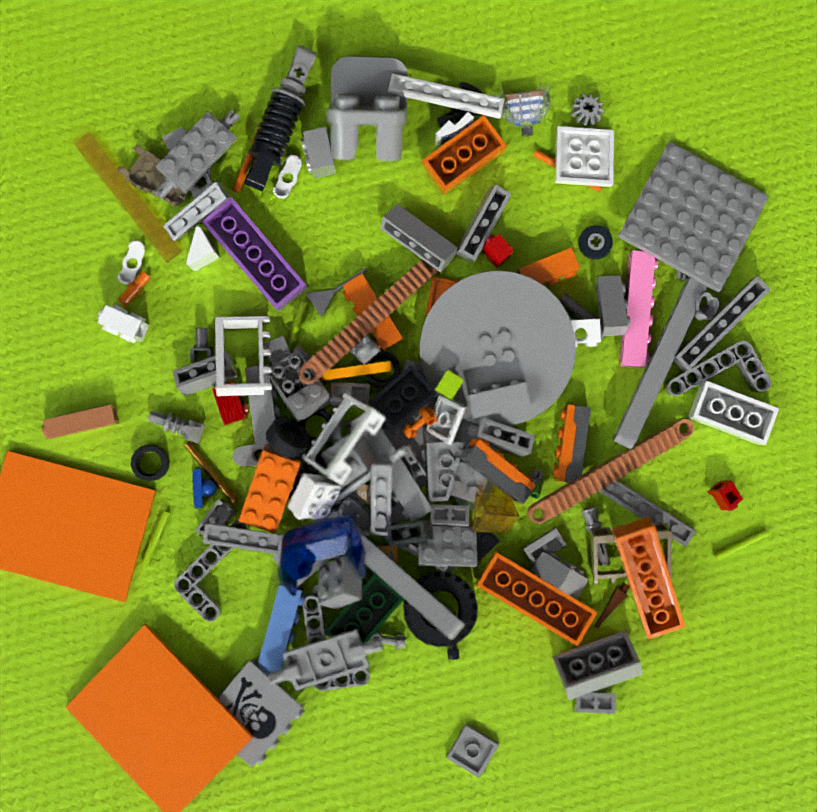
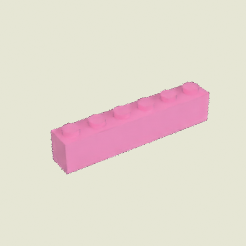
[619,251,658,368]

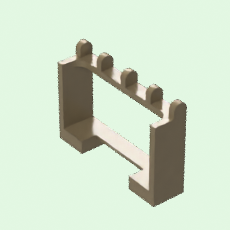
[590,523,672,585]

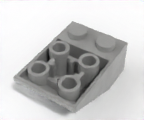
[268,350,331,423]

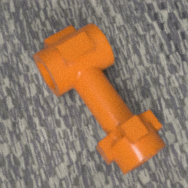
[402,406,437,439]

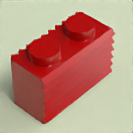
[482,234,513,268]
[212,381,249,425]

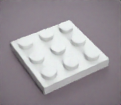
[555,126,614,187]

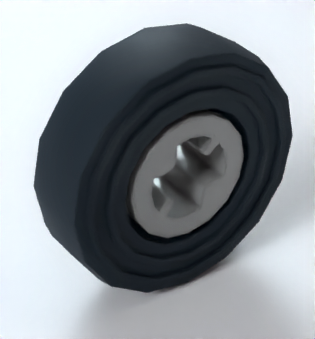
[578,225,613,260]

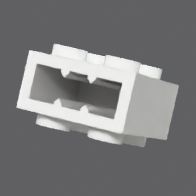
[98,304,150,343]
[288,474,342,520]

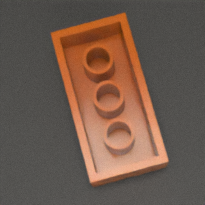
[422,115,507,196]
[238,444,302,534]

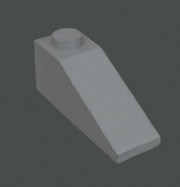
[477,417,535,457]

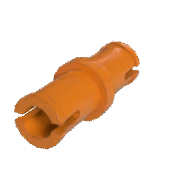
[117,271,151,307]

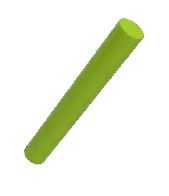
[287,301,308,353]
[141,510,170,567]
[713,529,769,561]

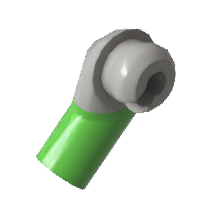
[530,469,543,499]

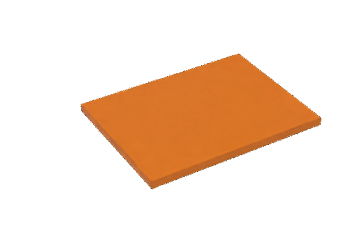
[0,451,156,602]
[66,624,254,812]

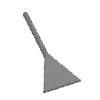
[306,268,367,317]

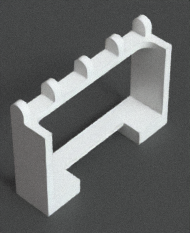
[215,316,272,396]
[301,393,386,485]

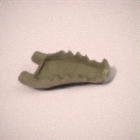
[117,144,187,206]

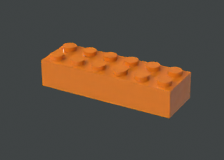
[611,516,685,639]
[475,551,598,646]

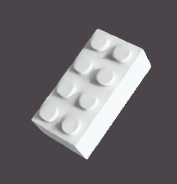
[688,381,779,445]

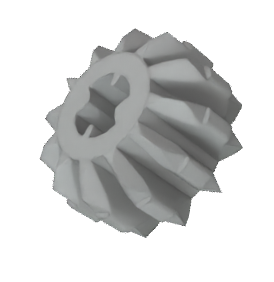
[571,93,604,126]

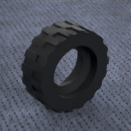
[265,417,311,459]

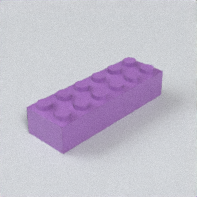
[202,197,308,312]

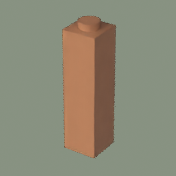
[42,405,119,439]

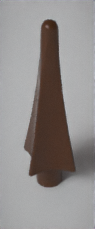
[595,582,630,628]

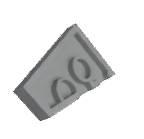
[425,442,465,502]

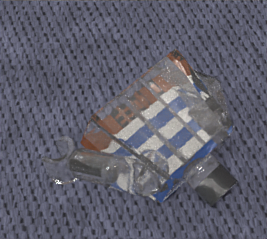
[492,82,551,136]

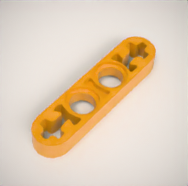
[319,361,392,381]

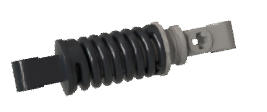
[244,44,317,191]

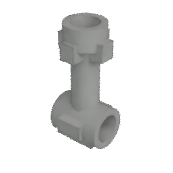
[369,631,406,649]

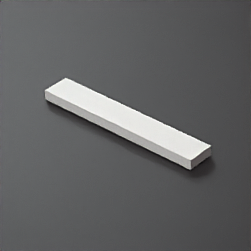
[388,73,505,119]

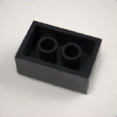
[367,364,438,434]

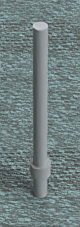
[333,446,408,507]

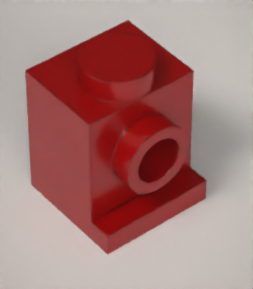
[707,480,743,511]

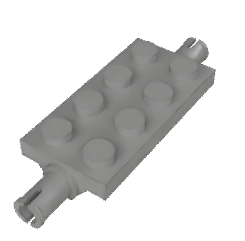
[153,110,240,200]
[268,629,383,691]

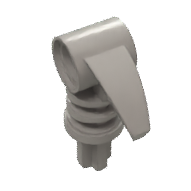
[148,411,206,443]

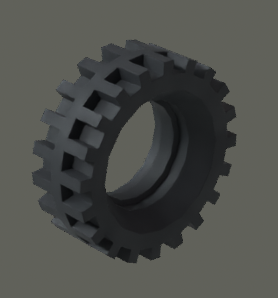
[403,572,478,647]

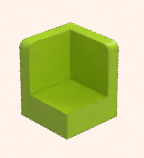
[435,370,464,400]

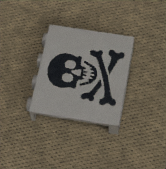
[218,658,305,768]

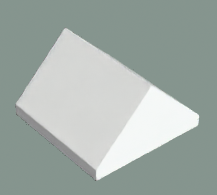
[186,226,220,271]
[426,395,467,445]

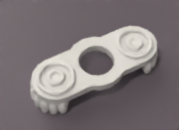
[273,155,302,199]
[118,240,145,285]

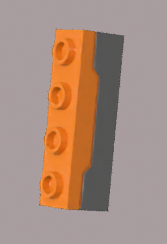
[553,404,591,483]
[459,438,536,504]

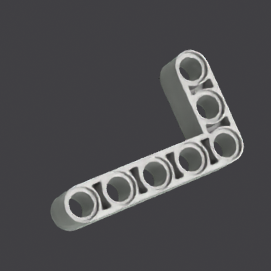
[664,341,771,396]
[174,521,250,621]
[303,593,370,691]

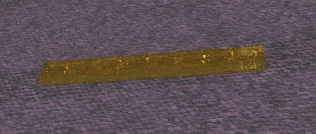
[74,132,182,263]

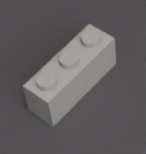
[595,275,631,336]
[173,352,238,396]
[468,379,531,418]

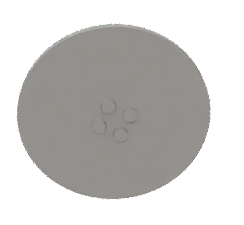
[420,271,576,426]

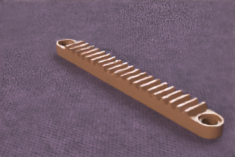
[299,259,438,384]
[527,418,694,524]

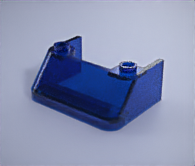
[278,514,366,596]

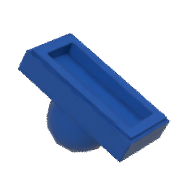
[192,469,217,508]

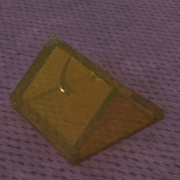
[473,493,519,534]

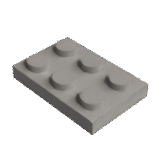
[418,526,477,567]

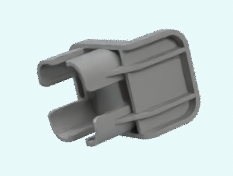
[327,56,408,161]

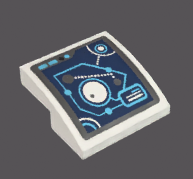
[435,112,474,147]

